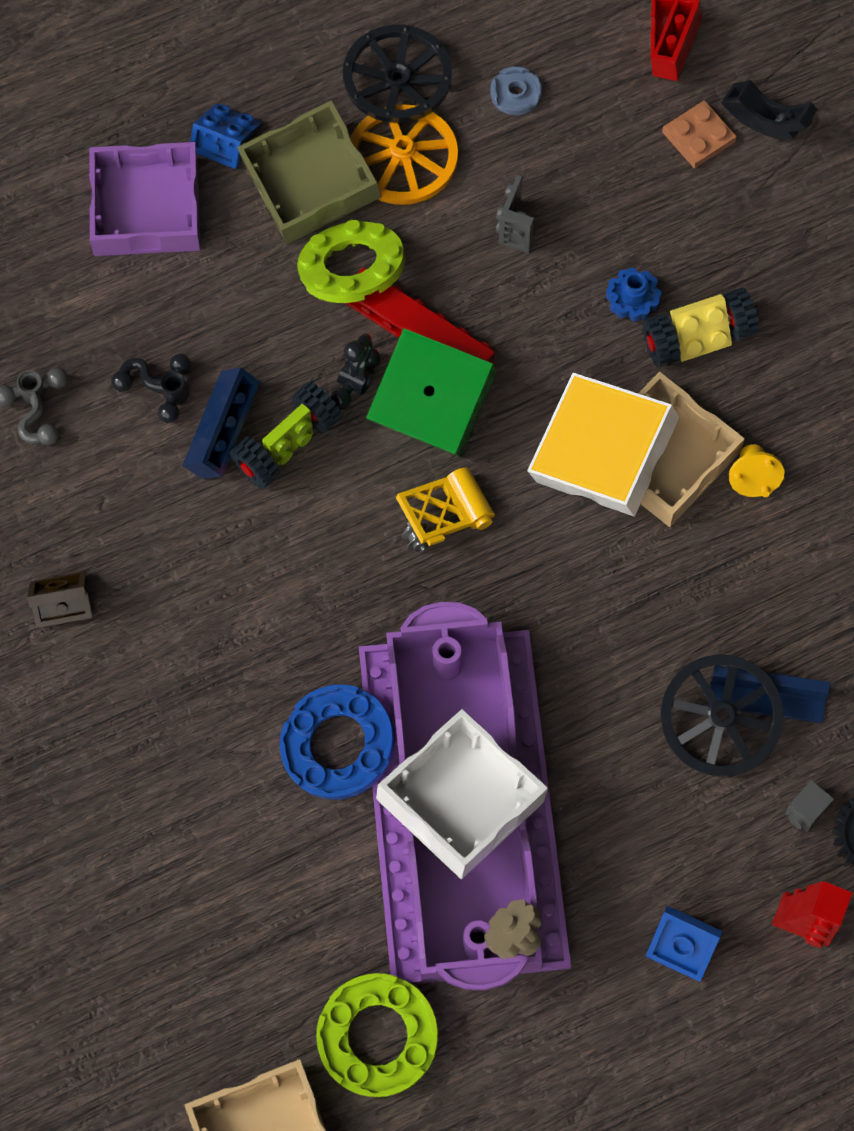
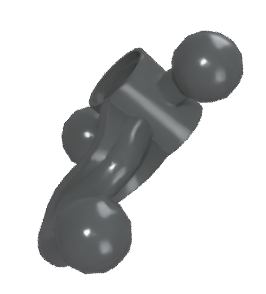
[0,367,68,445]

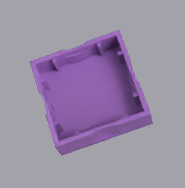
[89,142,200,256]

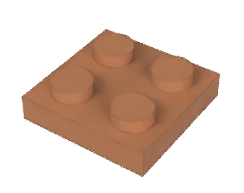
[662,100,737,169]

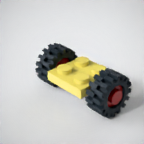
[642,287,759,367]

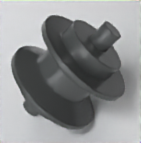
[401,522,428,552]

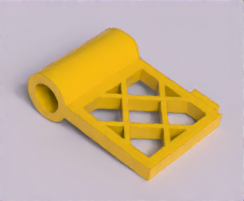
[396,467,495,546]

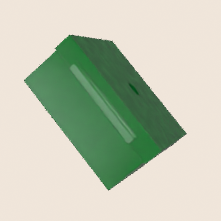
[366,328,496,457]

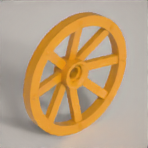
[350,105,458,205]

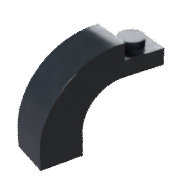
[721,80,818,140]

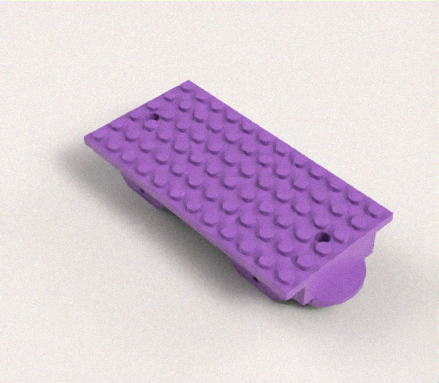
[359,602,571,990]

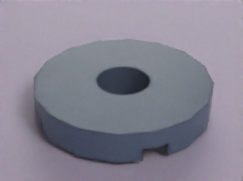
[490,66,542,116]

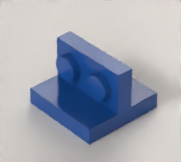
[646,906,723,982]

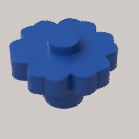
[606,268,661,321]

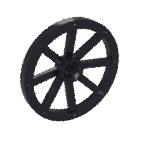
[343,25,452,123]
[661,654,783,777]

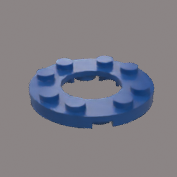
[280,684,395,800]

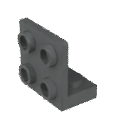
[496,174,534,254]

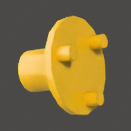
[729,444,785,497]

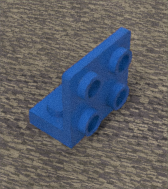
[190,104,262,169]

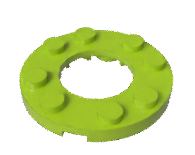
[297,220,405,303]
[316,973,438,1097]

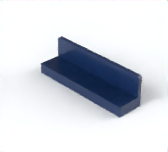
[708,665,830,723]

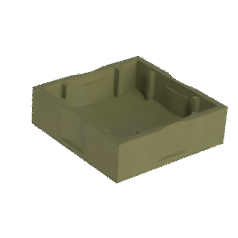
[237,100,381,245]

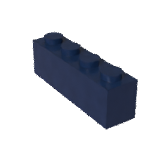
[182,367,261,479]

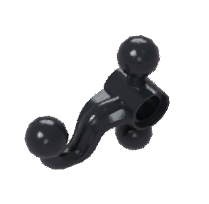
[330,334,381,409]
[111,353,191,424]

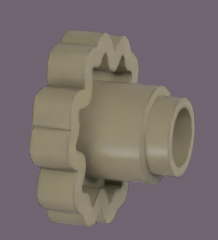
[484,899,542,959]

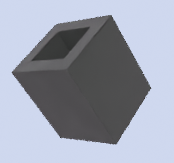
[785,780,834,832]

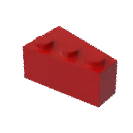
[651,0,702,81]
[772,881,852,948]

